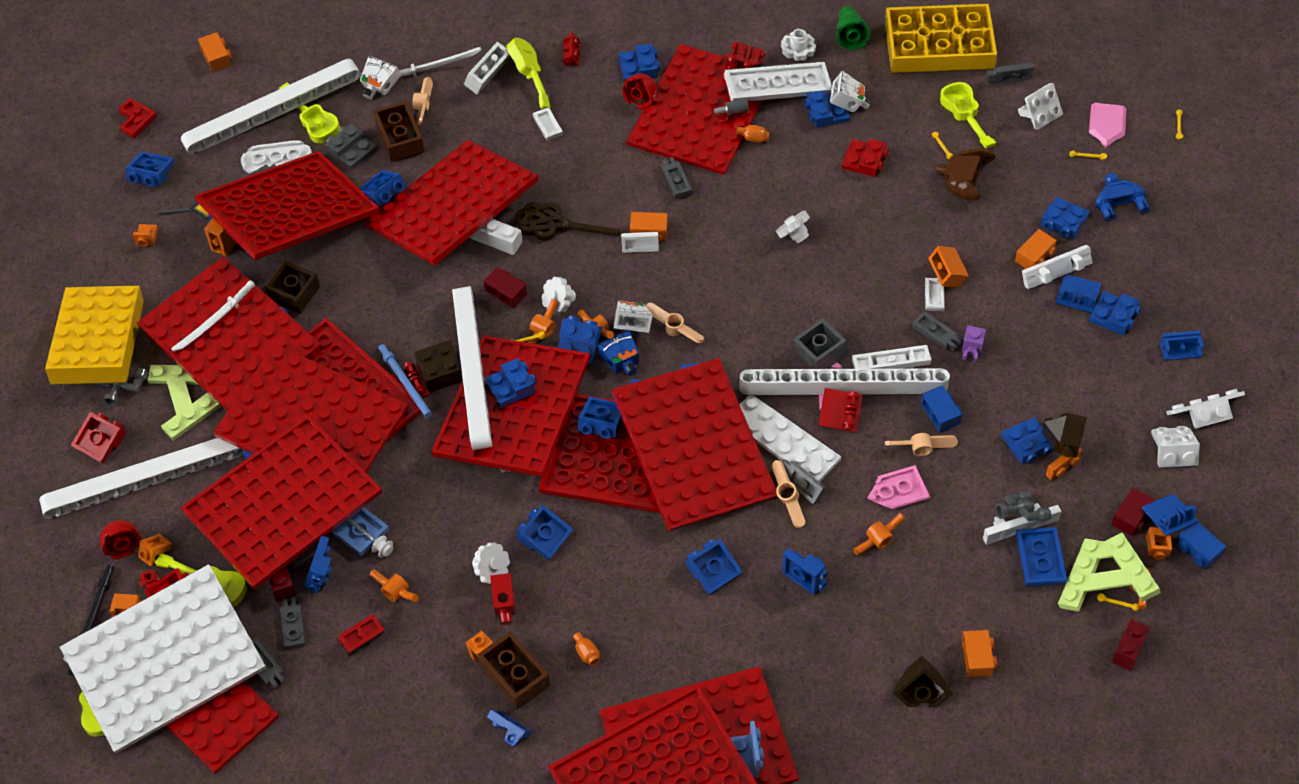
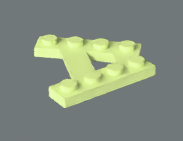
[148,365,221,441]
[1058,533,1161,612]

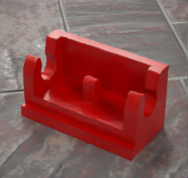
[338,614,384,655]

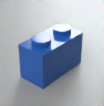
[921,385,962,433]
[1176,523,1226,570]

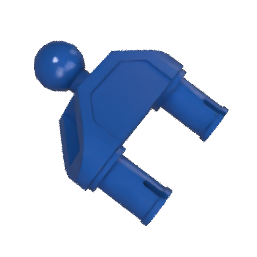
[1095,173,1151,222]

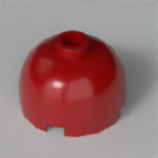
[622,74,658,109]
[100,520,142,560]

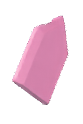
[1089,103,1127,148]
[867,465,930,510]

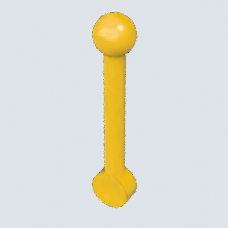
[1176,109,1183,140]
[932,132,953,159]
[1069,151,1107,161]
[515,331,546,342]
[1097,594,1140,611]

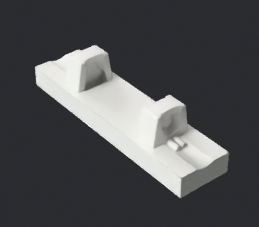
[1022,245,1092,289]
[852,345,931,369]
[983,503,1061,545]

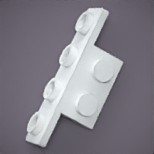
[1166,389,1245,428]

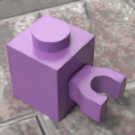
[962,325,986,363]

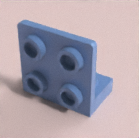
[730,721,764,778]

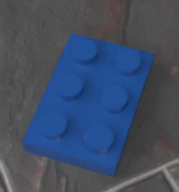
[1016,527,1067,587]

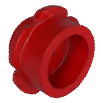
[139,570,159,588]

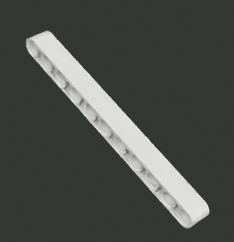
[181,59,360,155]
[452,286,492,451]
[739,368,950,395]
[39,438,244,519]

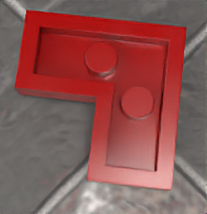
[118,98,157,139]

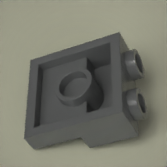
[325,124,377,170]

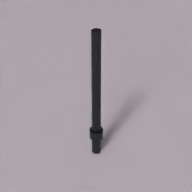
[67,564,115,676]

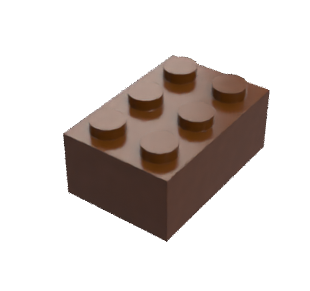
[373,101,425,162]
[477,631,550,710]

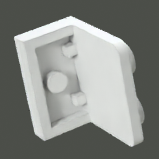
[1151,426,1200,468]

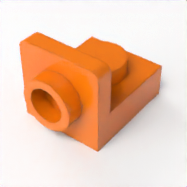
[133,224,158,247]
[138,534,172,566]
[465,631,493,662]

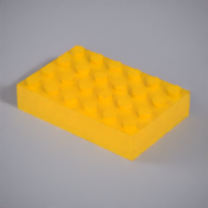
[885,4,997,73]
[45,286,144,384]

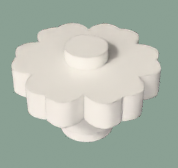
[781,29,816,61]
[776,210,810,243]
[542,277,576,315]
[472,543,510,584]

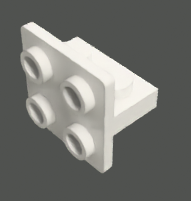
[1018,83,1063,130]

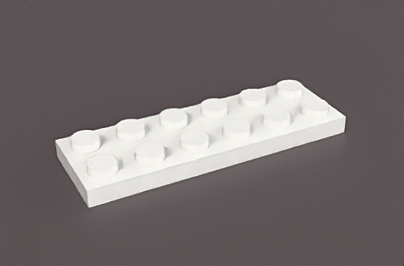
[724,62,832,101]
[740,395,841,482]

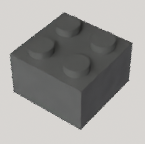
[793,318,849,369]

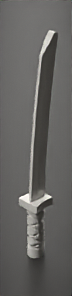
[399,47,481,77]
[172,280,255,352]

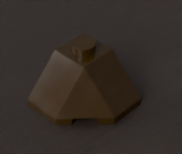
[1041,413,1087,458]
[893,656,953,707]

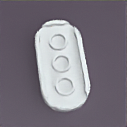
[241,140,312,174]

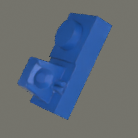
[487,710,532,746]

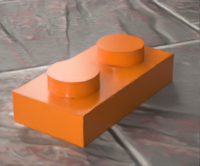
[1046,448,1082,480]

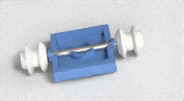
[332,507,393,558]

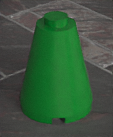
[836,6,871,50]

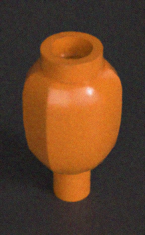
[736,125,769,143]
[573,632,600,667]

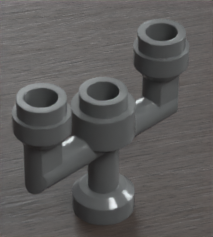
[94,368,148,406]
[995,490,1051,522]

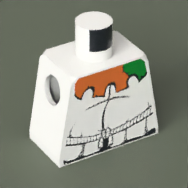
[360,56,402,100]
[830,71,871,112]
[614,301,653,333]

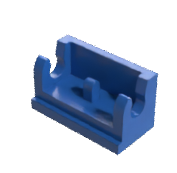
[1160,330,1204,361]

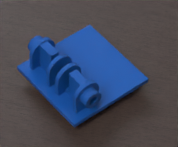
[1056,274,1101,313]
[1142,494,1199,536]

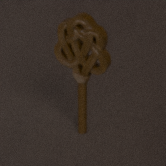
[515,202,620,241]

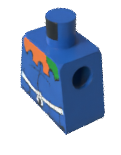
[597,330,639,376]

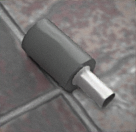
[714,99,749,116]

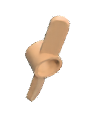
[413,77,433,127]
[646,303,704,343]
[885,433,958,456]
[772,460,805,528]

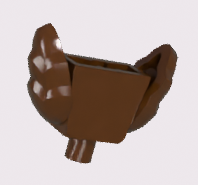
[937,148,996,201]

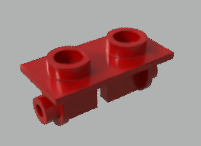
[563,31,581,66]

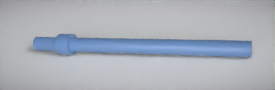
[378,344,432,418]

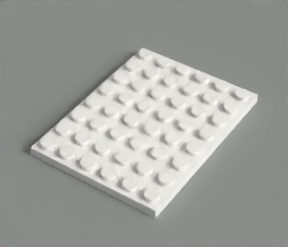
[60,565,266,754]

